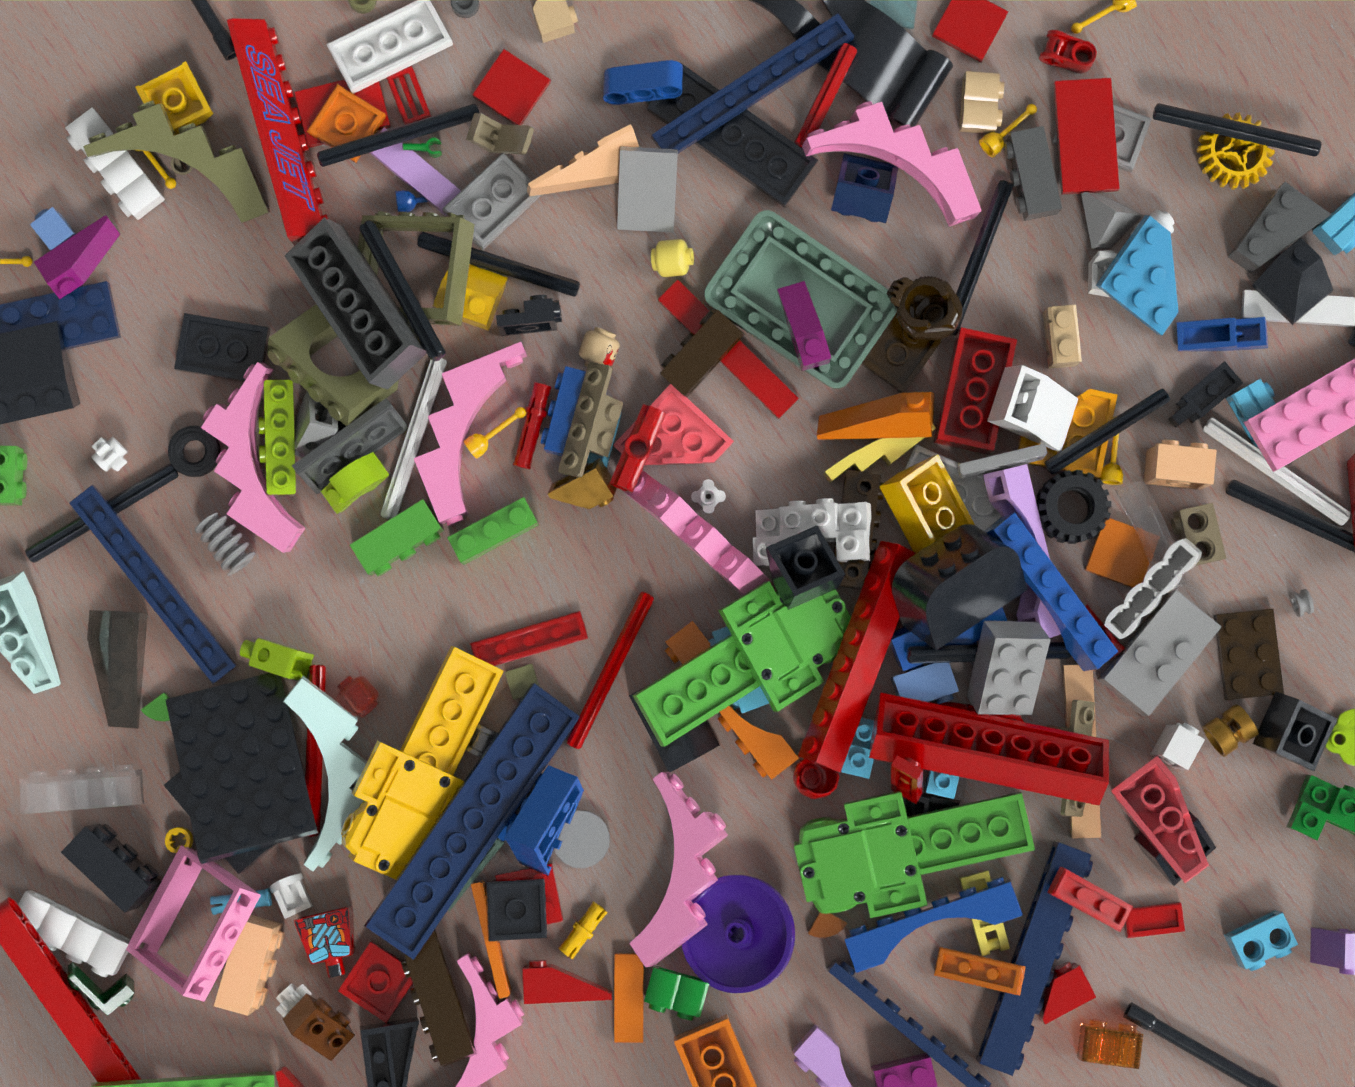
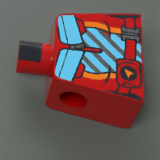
[294,905,355,978]

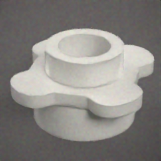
[691,479,726,514]

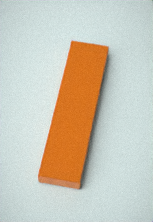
[471,880,512,999]

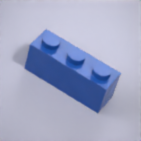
[541,366,586,456]

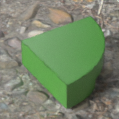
[141,693,170,721]

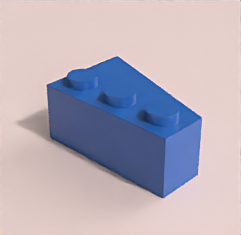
[505,765,584,875]

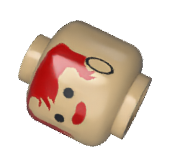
[579,327,620,367]

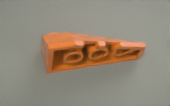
[817,392,935,440]

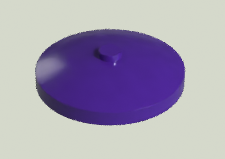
[682,875,795,993]

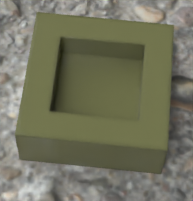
[505,664,540,700]

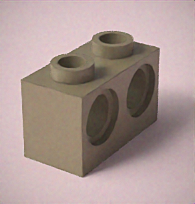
[1171,503,1227,566]

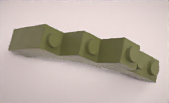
[83,101,270,223]

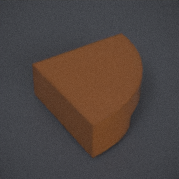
[808,912,847,938]

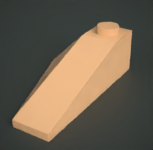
[527,124,639,196]

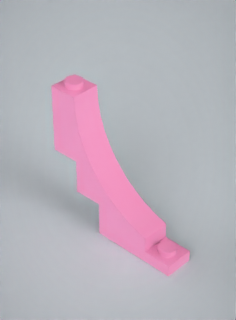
[414,342,527,527]

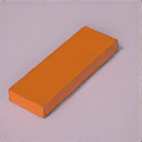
[934,947,1026,996]
[614,953,644,1043]

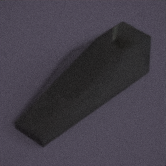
[87,610,148,728]

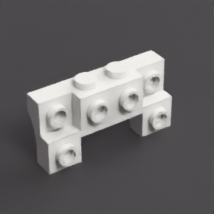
[753,498,871,568]

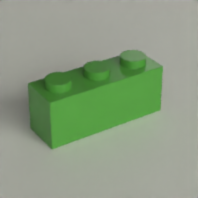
[447,497,539,565]
[350,499,444,577]

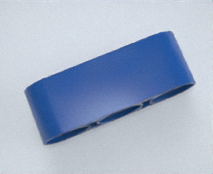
[603,60,683,105]

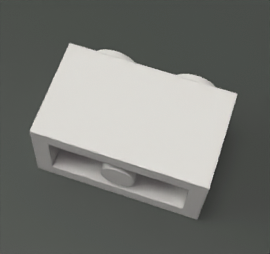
[1150,723,1205,770]

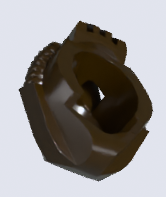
[886,276,963,340]

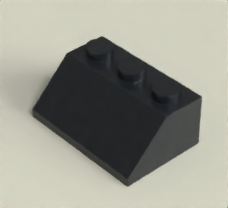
[629,683,720,773]

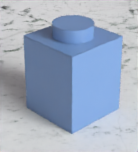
[30,207,76,250]

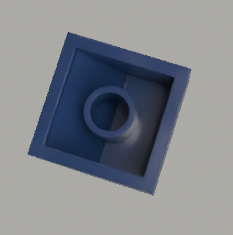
[831,153,898,223]

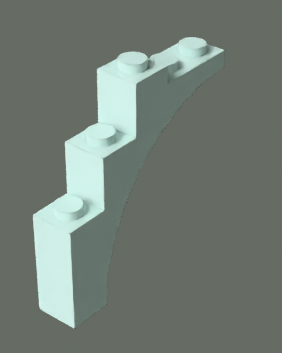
[284,676,367,871]

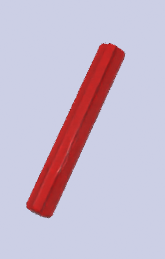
[794,43,857,149]

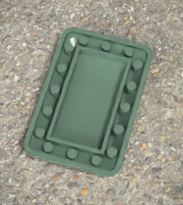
[704,210,897,389]

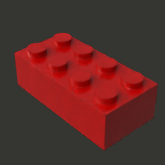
[933,327,1017,455]

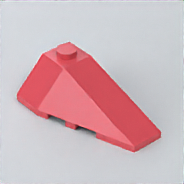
[1111,756,1209,883]

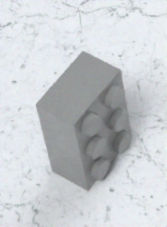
[967,621,1051,715]

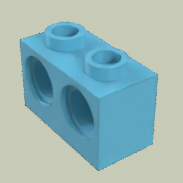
[1224,910,1298,971]

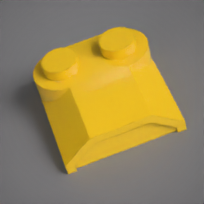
[135,61,214,135]

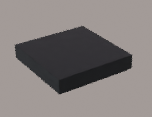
[486,879,547,942]

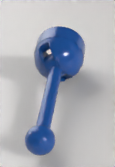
[395,190,428,212]

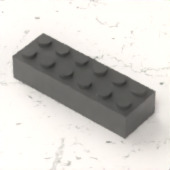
[285,218,427,390]

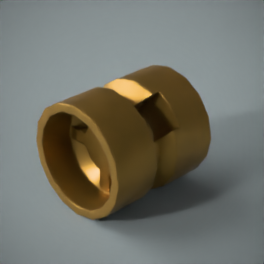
[1202,704,1258,757]

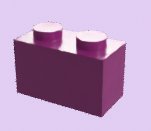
[871,1053,938,1087]

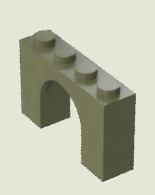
[267,304,399,426]

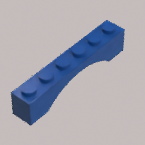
[985,513,1118,671]
[844,877,1023,973]

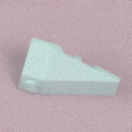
[0,571,61,694]

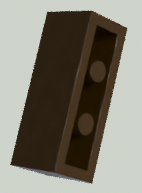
[660,310,745,397]

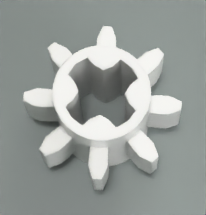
[91,437,128,472]
[276,983,312,1018]

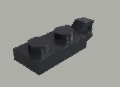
[1168,361,1243,428]

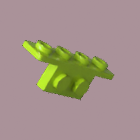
[258,380,296,495]

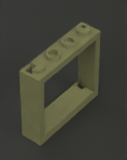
[358,211,475,326]

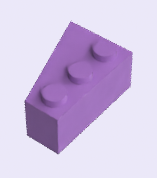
[1310,927,1355,975]

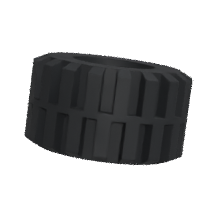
[1036,470,1112,544]

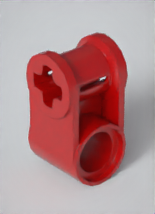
[1039,30,1097,74]

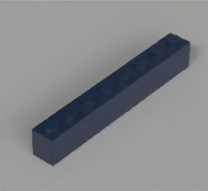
[976,841,1093,1076]

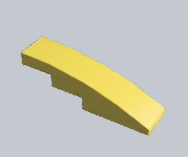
[823,424,936,483]

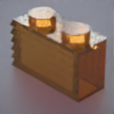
[1077,1019,1144,1069]

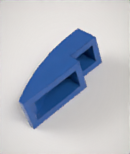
[1177,317,1268,352]

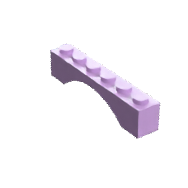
[983,464,1061,638]
[792,1024,852,1087]

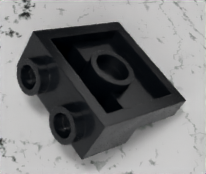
[496,295,562,336]

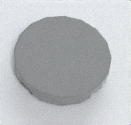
[554,810,610,868]

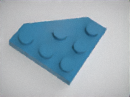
[1096,215,1179,335]

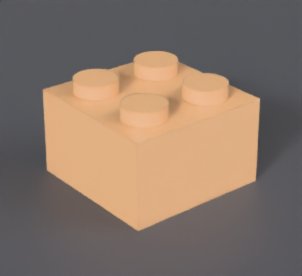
[1143,440,1217,490]

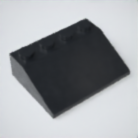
[0,321,80,425]

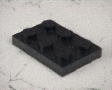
[174,313,270,382]

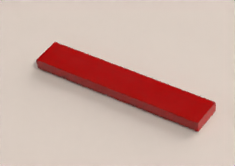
[658,280,799,420]

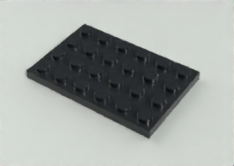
[165,673,318,864]

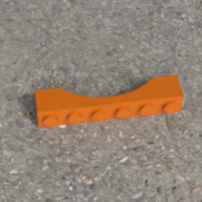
[664,621,799,780]

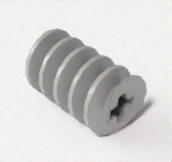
[194,512,256,576]

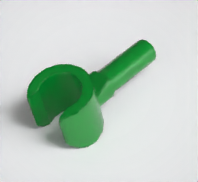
[402,138,442,158]

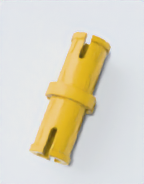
[558,901,608,959]

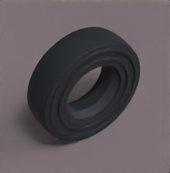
[168,426,221,477]

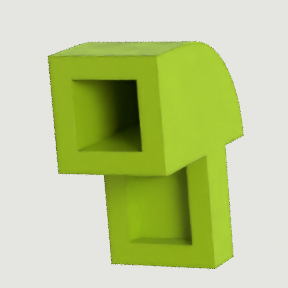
[320,452,389,514]

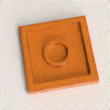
[307,84,386,163]
[1085,518,1159,588]

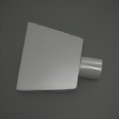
[294,391,338,458]

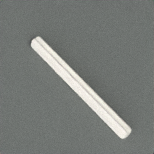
[380,358,447,519]
[1203,418,1351,526]

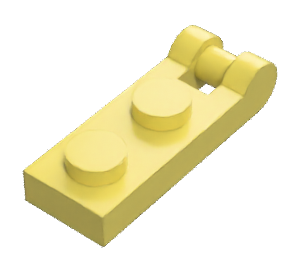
[959,870,1010,956]

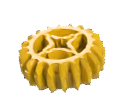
[1196,112,1275,190]

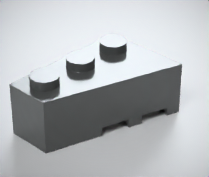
[1228,182,1332,273]

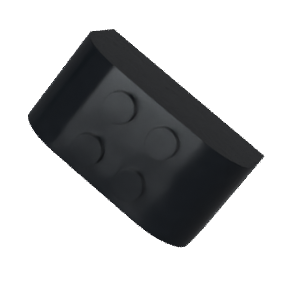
[892,524,1028,650]

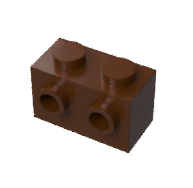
[283,993,355,1061]

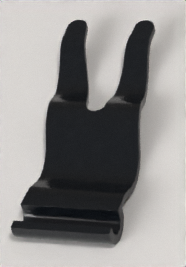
[749,0,953,127]

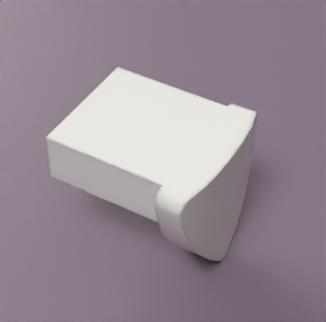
[269,873,313,919]

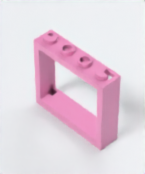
[126,845,261,1002]

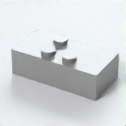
[1097,590,1221,716]

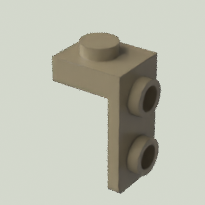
[466,113,534,155]

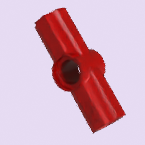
[610,404,666,494]

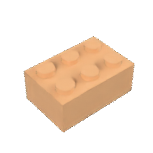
[214,915,285,1016]

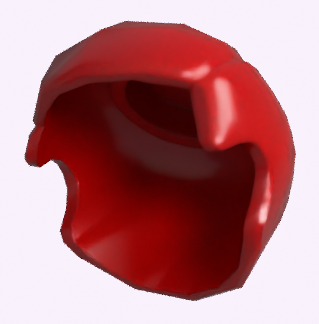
[793,759,840,799]

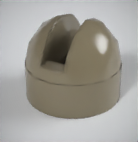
[171,157,193,175]

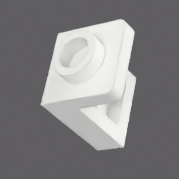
[1088,250,1117,297]

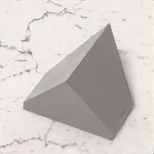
[1081,192,1143,250]

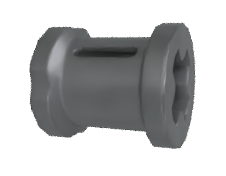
[466,724,497,758]

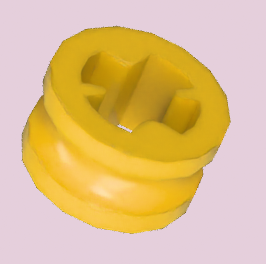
[165,827,193,853]

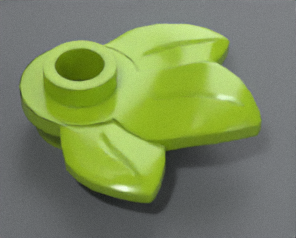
[1325,708,1355,766]

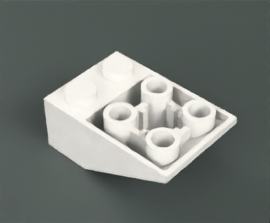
[988,365,1078,452]

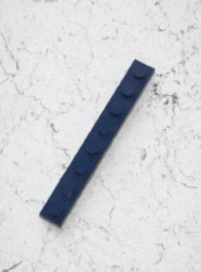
[651,14,854,154]
[69,485,237,684]
[826,959,992,1087]

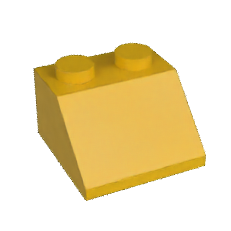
[432,264,508,331]

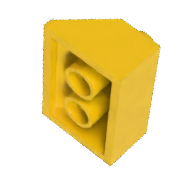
[879,454,975,553]

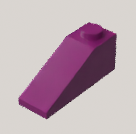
[34,215,120,299]
[777,281,831,371]

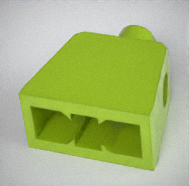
[240,638,314,681]

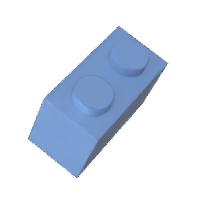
[890,663,959,704]

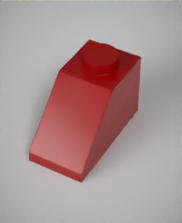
[1038,962,1096,1025]

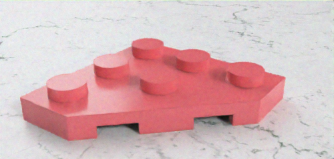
[613,384,734,466]

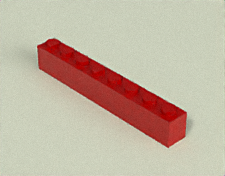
[798,541,917,772]

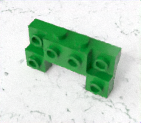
[1286,774,1355,840]

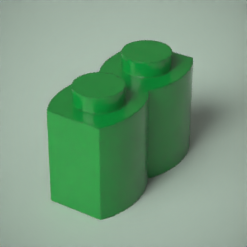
[644,966,709,1021]

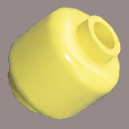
[651,239,694,277]

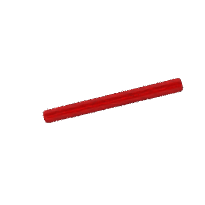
[567,591,654,749]
[305,665,326,837]

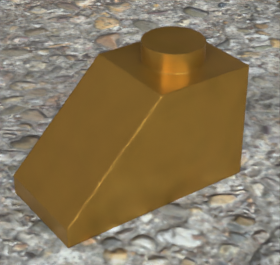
[547,458,617,509]

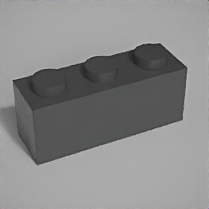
[1004,126,1062,221]

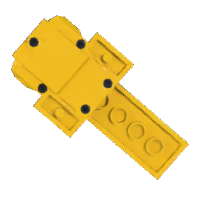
[341,646,504,880]

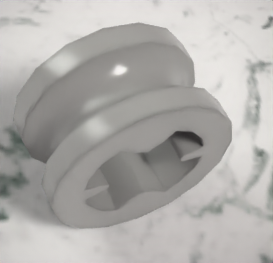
[1290,589,1314,617]

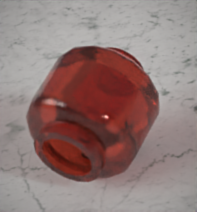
[336,676,379,719]

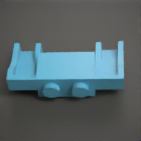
[841,717,959,799]

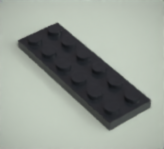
[647,63,818,208]

